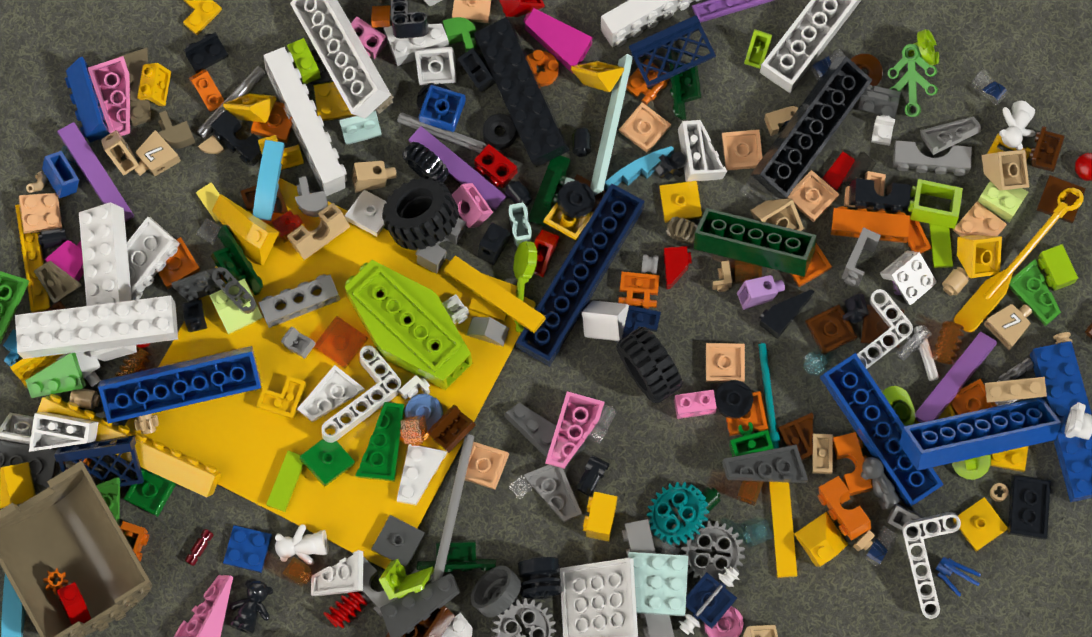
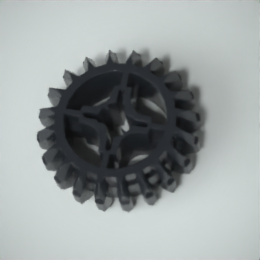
[402,142,449,182]

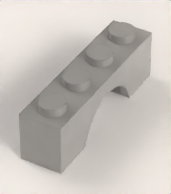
[893,141,972,176]

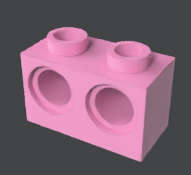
[351,16,388,59]
[674,390,717,419]

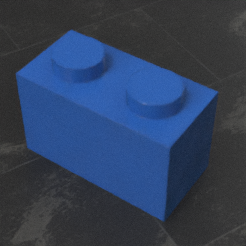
[42,151,79,198]

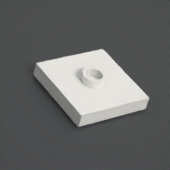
[345,190,387,237]

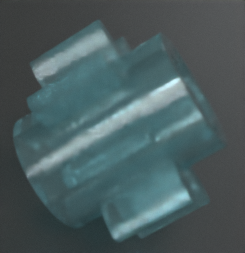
[803,351,827,376]

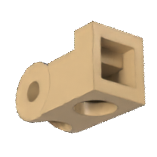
[764,106,799,136]

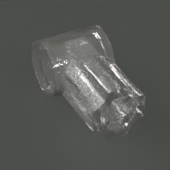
[587,404,618,445]

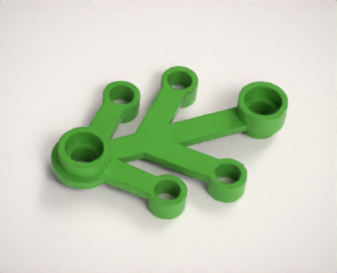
[888,44,938,117]

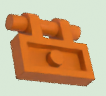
[626,59,670,105]
[618,272,660,309]

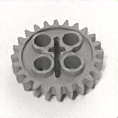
[681,521,745,582]
[491,597,556,637]

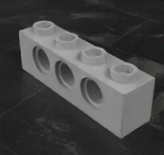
[258,274,340,328]

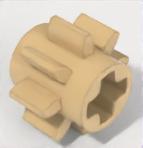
[134,414,159,434]

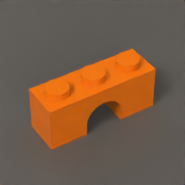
[833,432,872,496]
[818,476,871,541]

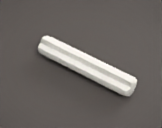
[914,325,939,381]

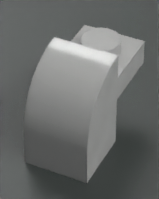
[295,176,328,217]

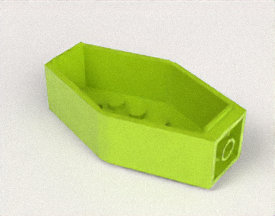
[344,260,473,390]

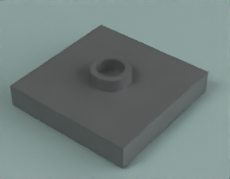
[371,515,425,568]

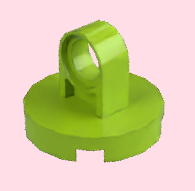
[909,29,939,66]
[952,455,991,480]

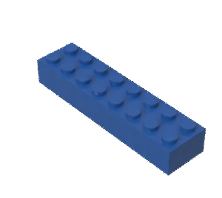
[1030,341,1092,502]
[98,346,261,424]
[820,353,944,507]
[899,397,1061,471]

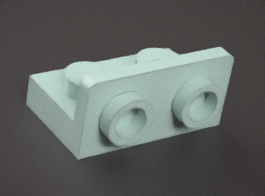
[339,111,382,145]

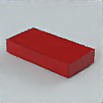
[822,152,858,192]

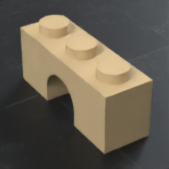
[287,203,350,260]
[985,377,1047,403]

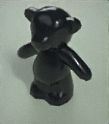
[229,580,273,635]

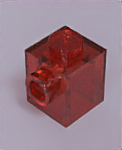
[271,210,303,243]

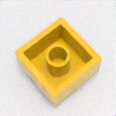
[583,492,618,542]

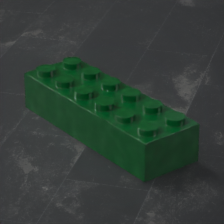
[694,208,817,277]

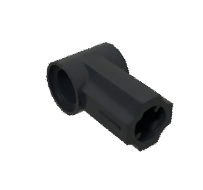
[576,455,610,497]

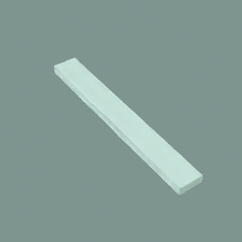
[590,54,633,196]

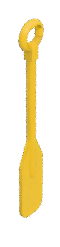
[954,188,1084,332]

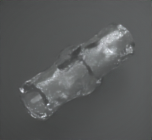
[896,325,932,361]

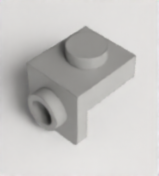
[281,327,316,359]

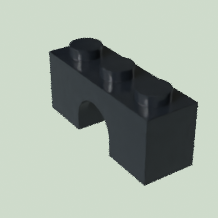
[210,110,262,166]
[849,178,910,213]

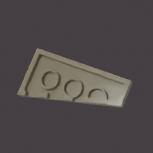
[112,48,151,126]

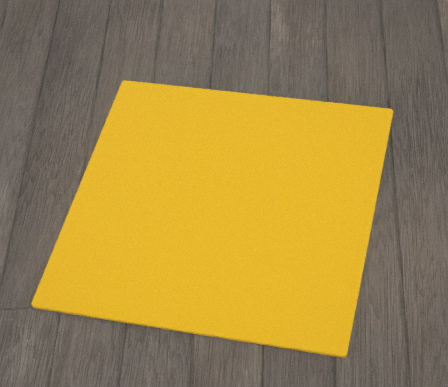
[125,178,536,569]

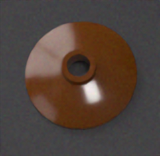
[850,54,883,86]

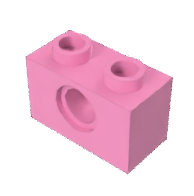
[452,183,493,228]

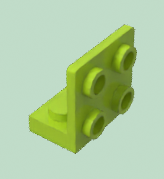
[378,559,434,600]

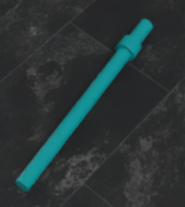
[758,343,780,449]

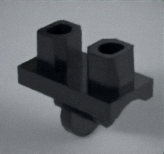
[655,152,686,180]

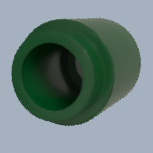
[701,487,721,512]

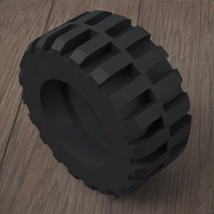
[382,177,459,250]
[616,327,683,403]

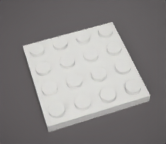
[560,558,638,637]

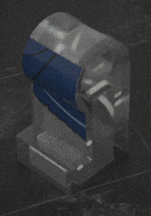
[810,48,845,81]
[970,69,1008,105]
[864,526,898,567]

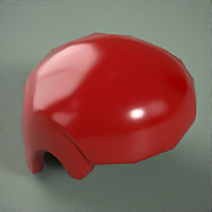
[1075,153,1092,181]

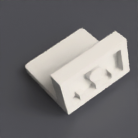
[880,250,937,305]

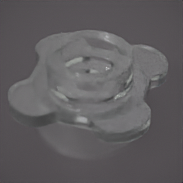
[509,475,532,499]

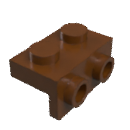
[1029,126,1065,172]
[428,405,476,453]

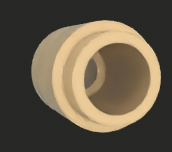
[942,267,969,296]
[70,388,100,410]

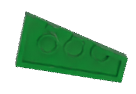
[355,402,405,482]

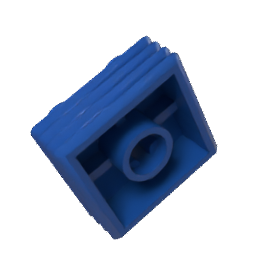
[419,85,466,132]

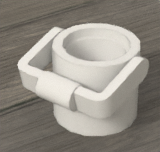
[1065,402,1092,440]

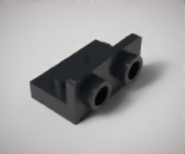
[183,32,228,73]

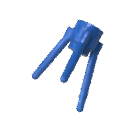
[935,557,981,597]

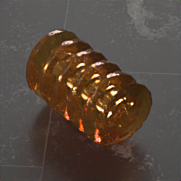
[932,321,964,365]
[115,346,151,377]

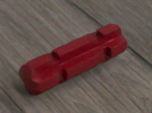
[185,529,213,566]

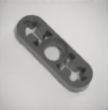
[212,267,256,314]

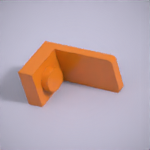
[189,69,225,112]
[120,521,149,561]

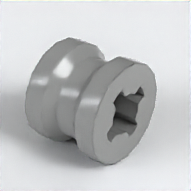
[641,254,658,274]

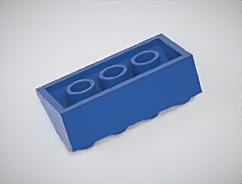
[65,57,110,142]

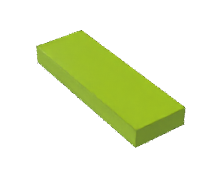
[929,224,953,268]
[266,451,304,512]

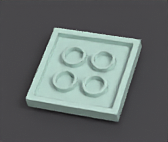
[628,552,688,616]

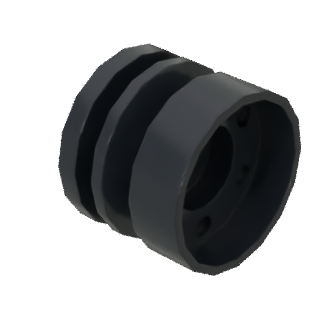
[518,557,562,599]

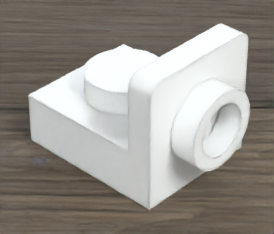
[871,115,895,146]
[442,294,469,324]
[399,375,430,400]

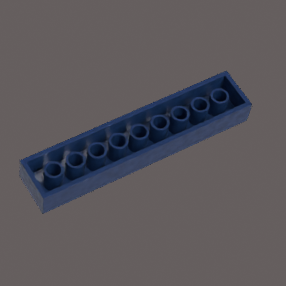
[516,183,645,367]

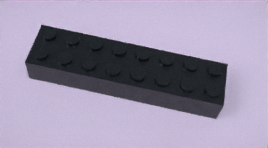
[474,17,570,167]
[750,56,872,198]

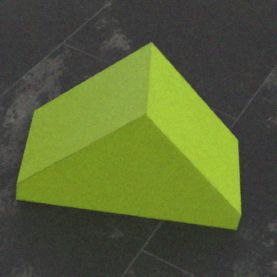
[744,29,772,69]

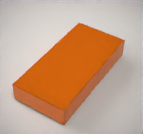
[371,5,391,28]
[907,220,932,254]

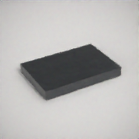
[1007,475,1051,540]

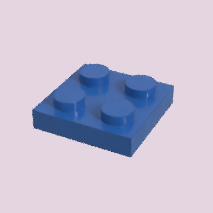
[223,525,272,573]

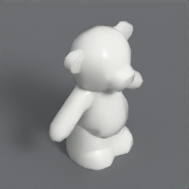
[999,101,1036,150]
[275,524,329,565]

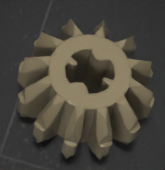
[666,217,698,244]

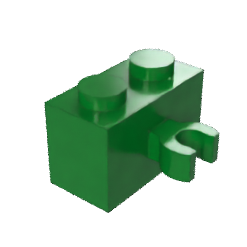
[729,422,774,457]

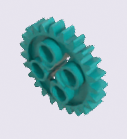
[647,482,709,545]

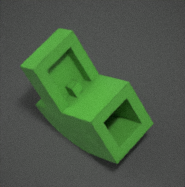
[443,17,477,52]

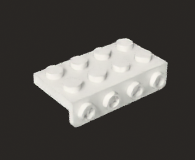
[127,217,180,300]

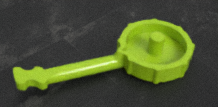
[513,241,537,333]

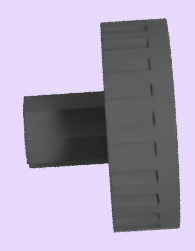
[471,566,521,617]

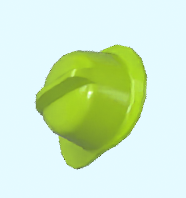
[882,386,916,426]

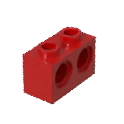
[474,144,518,188]

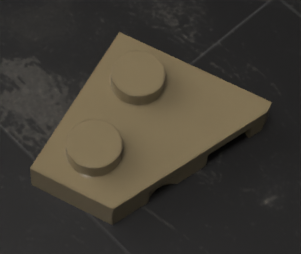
[34,261,82,303]

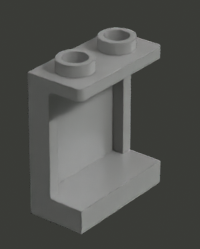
[842,227,881,286]

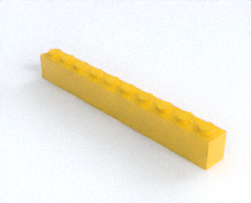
[37,394,221,497]

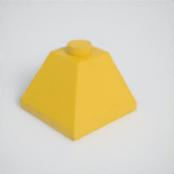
[957,235,1002,278]
[794,512,848,567]

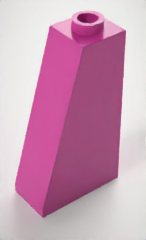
[524,8,592,74]

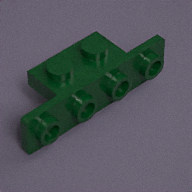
[668,50,701,121]
[528,155,570,227]
[211,225,263,296]
[417,540,496,572]

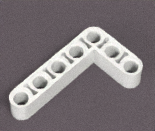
[857,289,913,369]
[322,346,401,443]
[902,512,961,619]

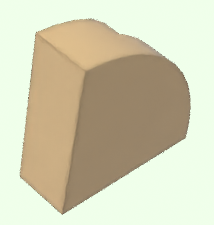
[198,135,225,154]

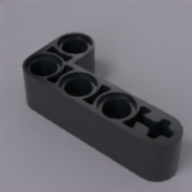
[391,0,428,39]

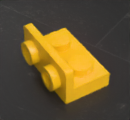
[137,63,171,106]

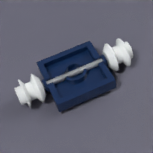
[679,566,740,635]

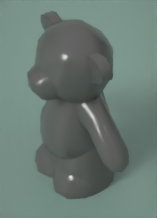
[861,457,900,509]

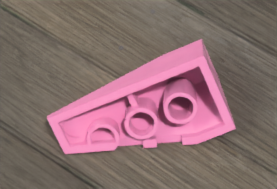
[88,56,130,136]
[545,391,604,469]
[174,575,233,637]

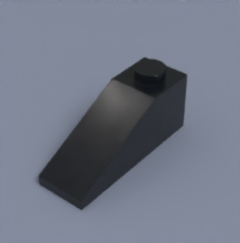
[759,289,814,339]

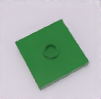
[299,434,355,487]
[124,468,176,517]

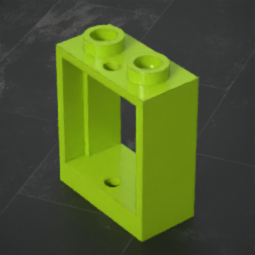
[908,179,963,229]

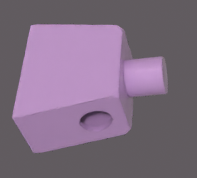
[737,275,785,310]

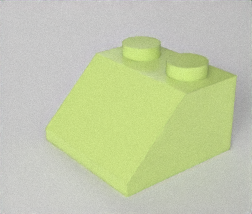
[978,181,1028,223]
[210,279,263,334]

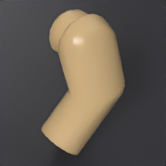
[26,171,48,193]

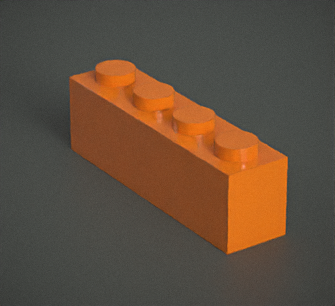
[831,206,910,243]

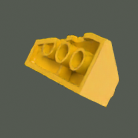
[212,194,279,265]

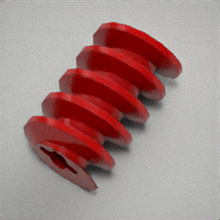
[323,591,368,629]

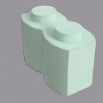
[509,202,532,247]

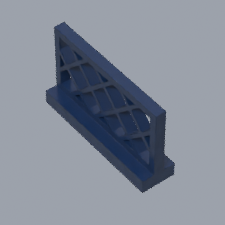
[629,15,716,88]
[54,436,144,486]

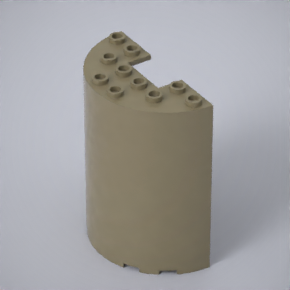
[0,461,152,637]

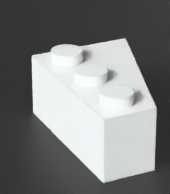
[383,24,449,66]
[678,120,727,182]
[29,412,99,452]

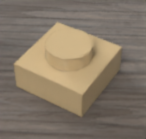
[853,530,875,551]

